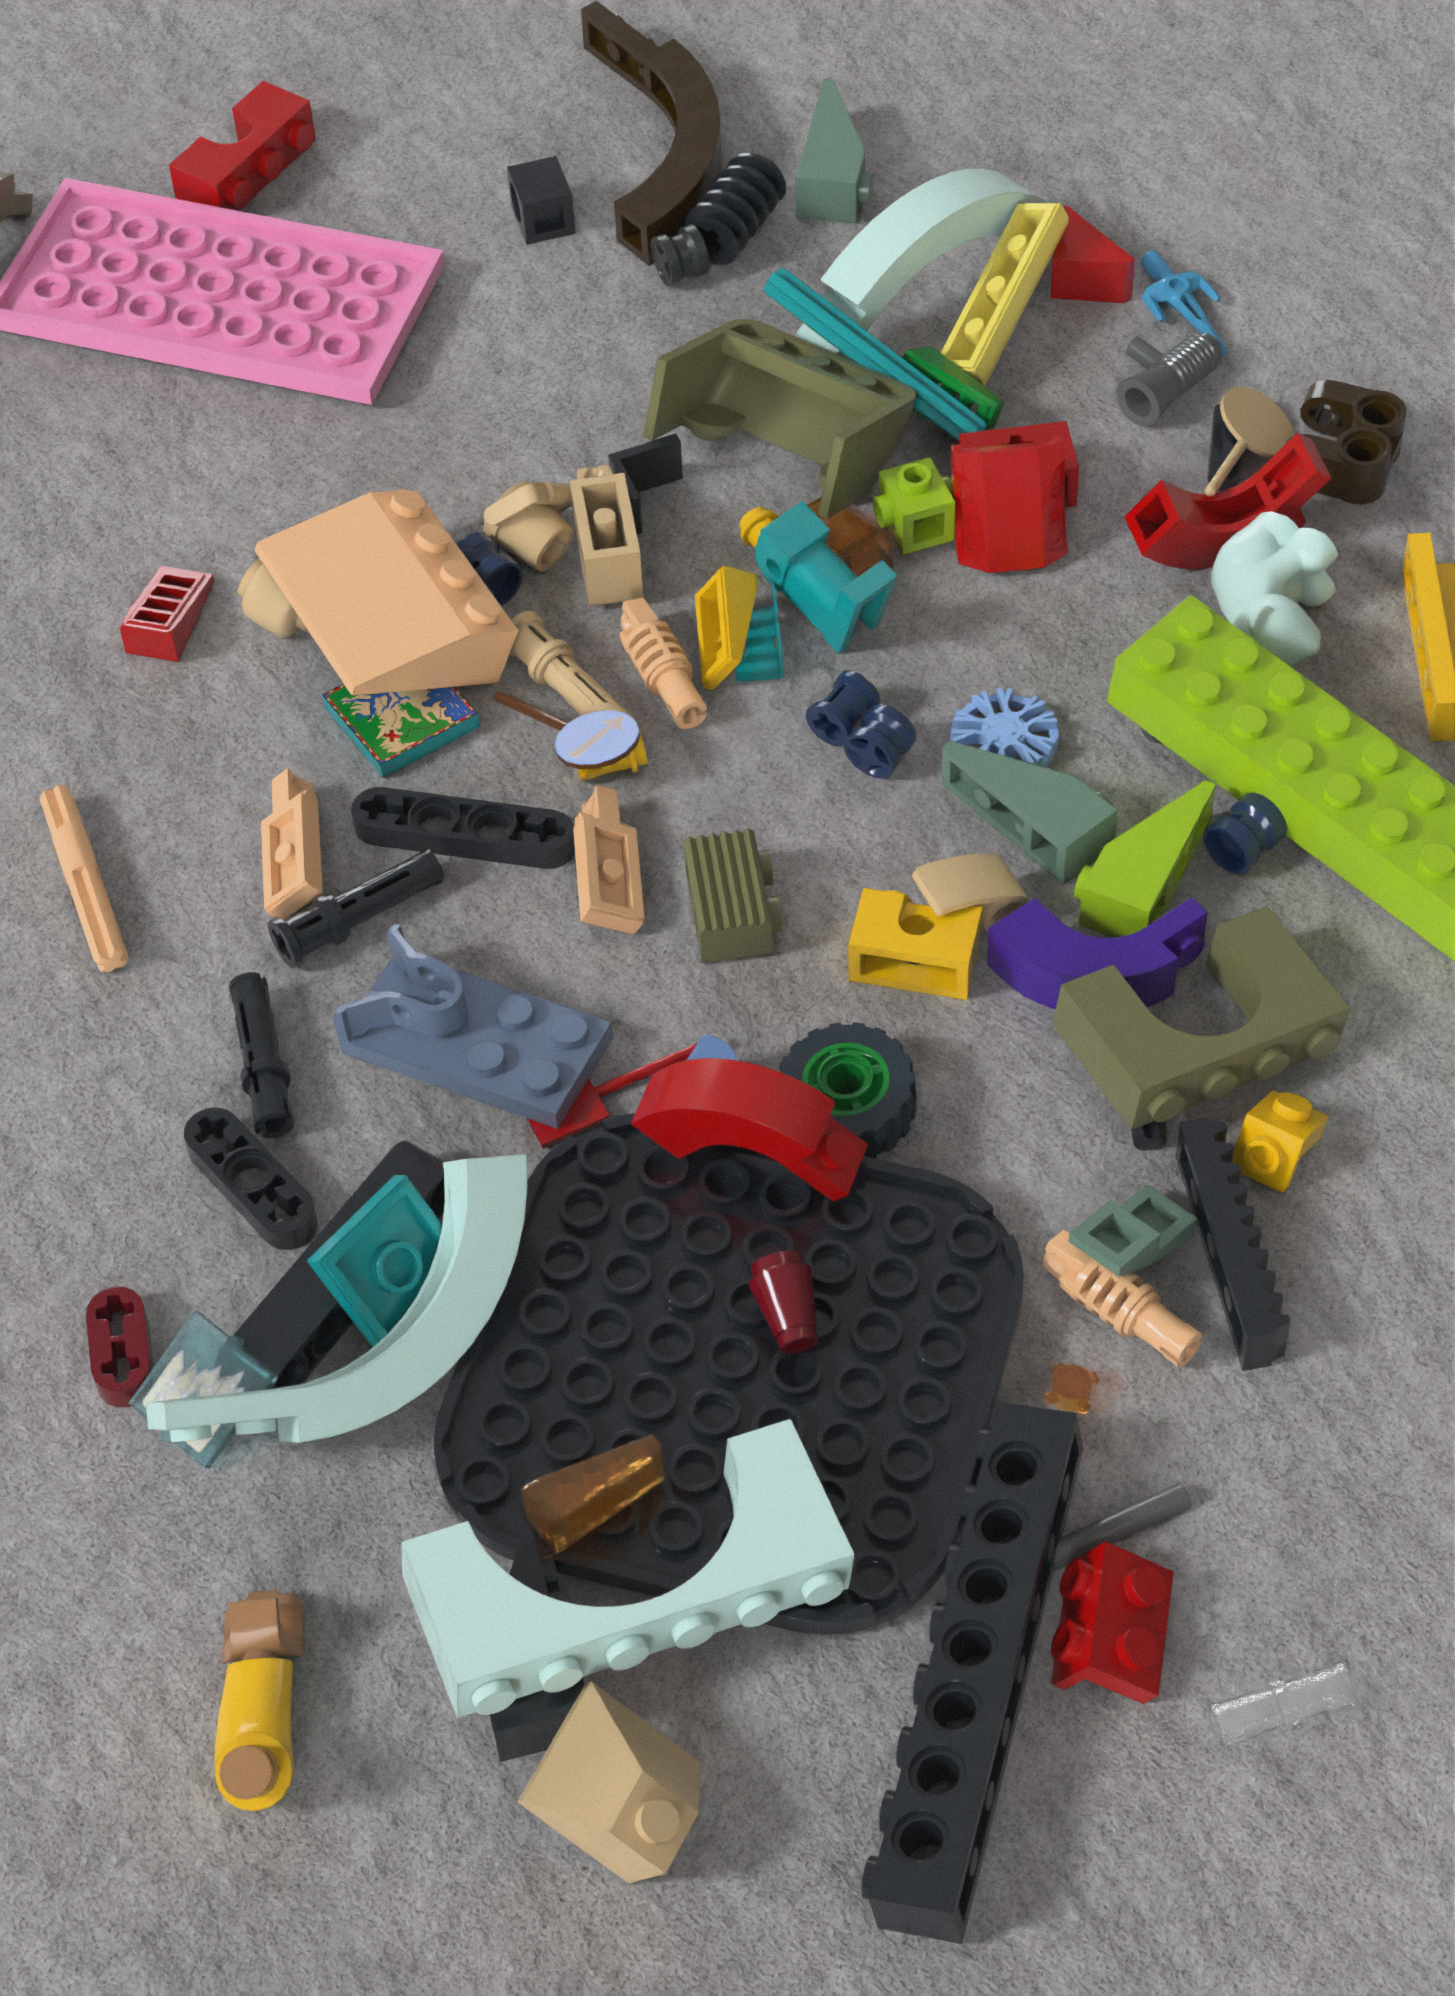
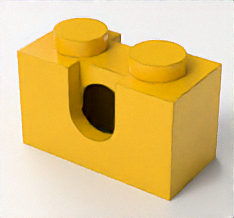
[848,888,982,1000]

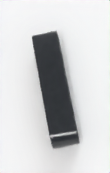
[220,1140,445,1391]

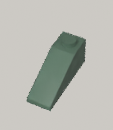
[795,79,873,224]
[942,741,1117,885]

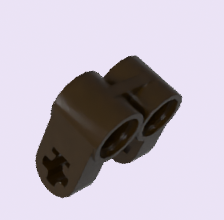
[1285,379,1407,505]

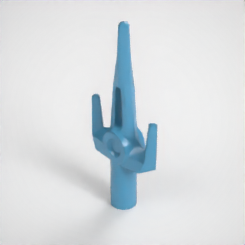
[1140,250,1229,357]

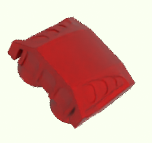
[951,435,1068,573]

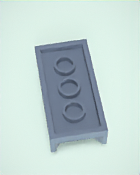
[333,924,614,1129]

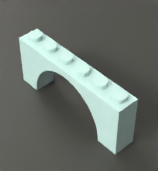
[402,1419,855,1718]

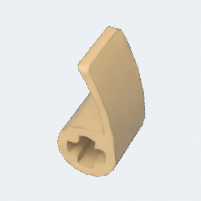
[912,854,1030,932]

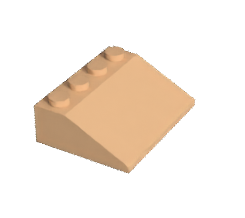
[255,489,518,695]

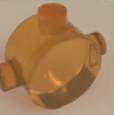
[1044,1363,1099,1414]

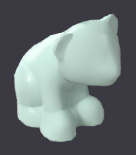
[1211,511,1338,667]

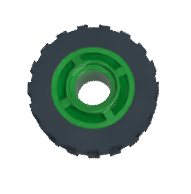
[780,1022,917,1159]

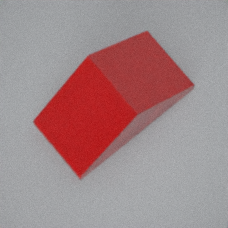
[1050,205,1135,303]

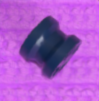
[844,704,916,779]

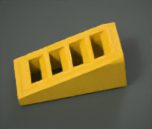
[695,565,758,691]

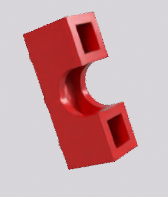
[169,80,316,211]

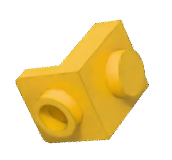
[1232,1090,1329,1192]

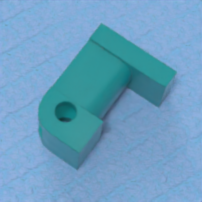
[755,501,898,654]

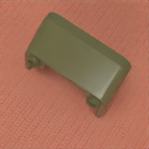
[643,319,916,519]

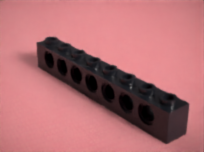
[862,1402,1083,1944]

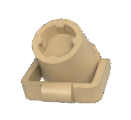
[482,481,574,572]

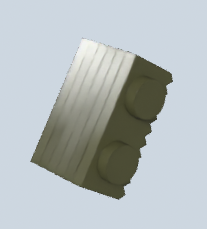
[683,828,783,963]

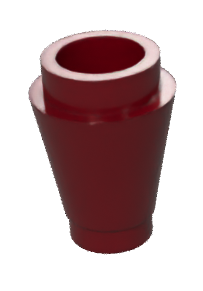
[748,1251,818,1354]

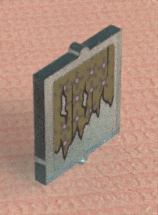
[129,1310,276,1469]

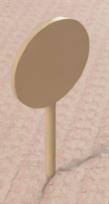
[1205,387,1295,497]

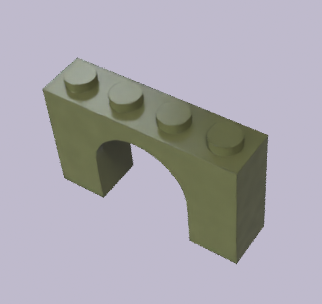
[1052,906,1350,1130]

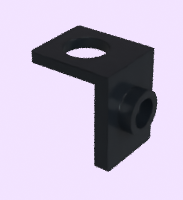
[608,434,683,534]

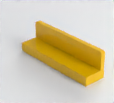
[1401,533,1455,742]

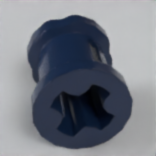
[806,670,881,746]

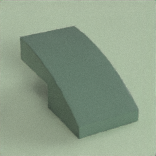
[1068,1184,1197,1277]

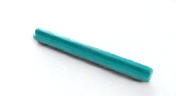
[764,268,987,442]

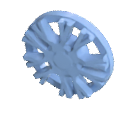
[950,688,1059,768]

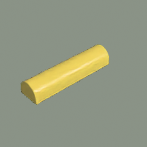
[941,203,1069,387]

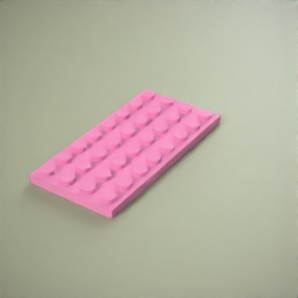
[0,178,445,405]

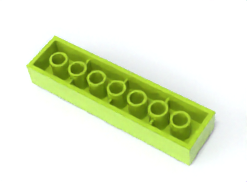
[1107,594,1455,961]

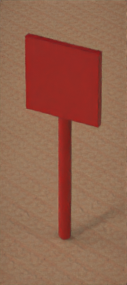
[526,1036,717,1149]

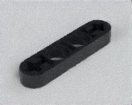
[351,787,575,869]

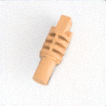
[620,597,707,729]
[1043,1230,1203,1368]

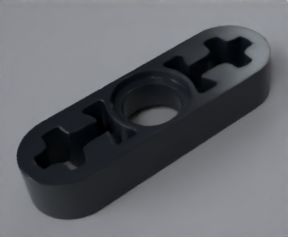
[184,1107,318,1250]

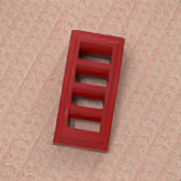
[120,566,215,662]

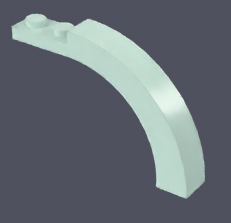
[794,168,1049,359]
[146,1154,527,1443]

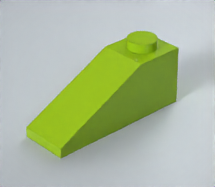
[1074,780,1216,938]

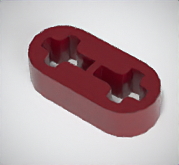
[86,1287,155,1407]

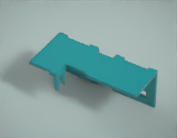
[735,581,783,682]

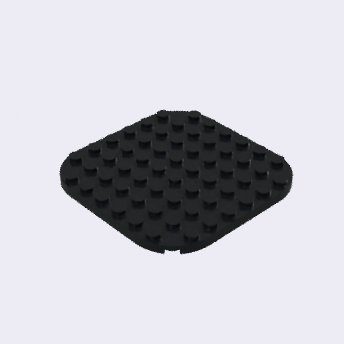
[434,1113,1024,1635]

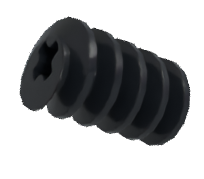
[685,153,786,265]

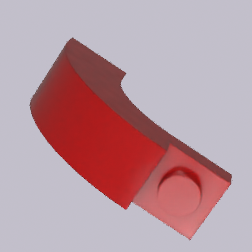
[1124,433,1332,570]
[631,1058,868,1202]

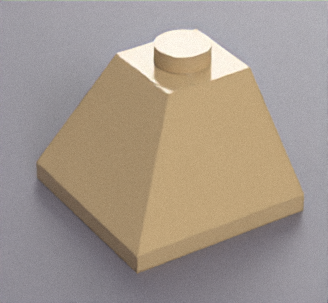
[517,1681,701,1884]

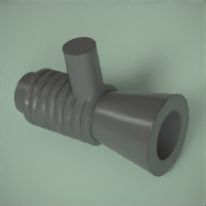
[1116,333,1222,427]

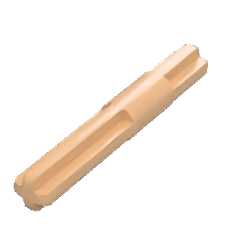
[40,785,128,973]

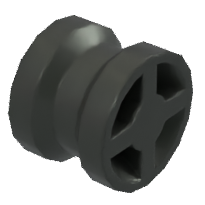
[651,224,710,287]

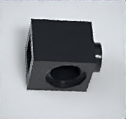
[507,156,576,245]

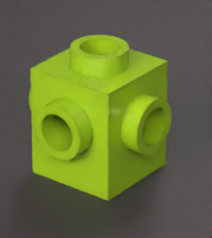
[872,457,955,555]

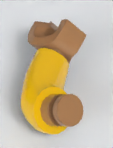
[214,1589,305,1811]

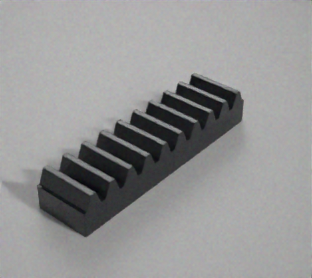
[1176,1118,1290,1371]

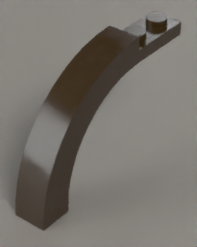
[581,1,722,266]

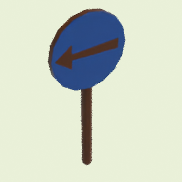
[494,691,640,770]

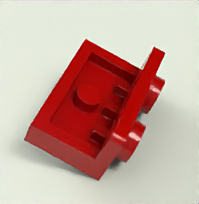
[1051,1541,1174,1704]

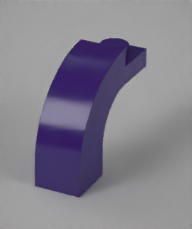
[987,897,1208,1010]

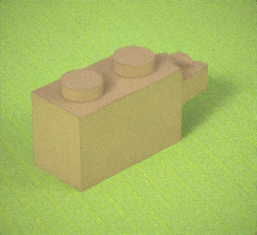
[570,465,644,606]

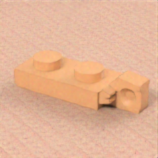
[261,768,323,920]
[573,785,645,935]

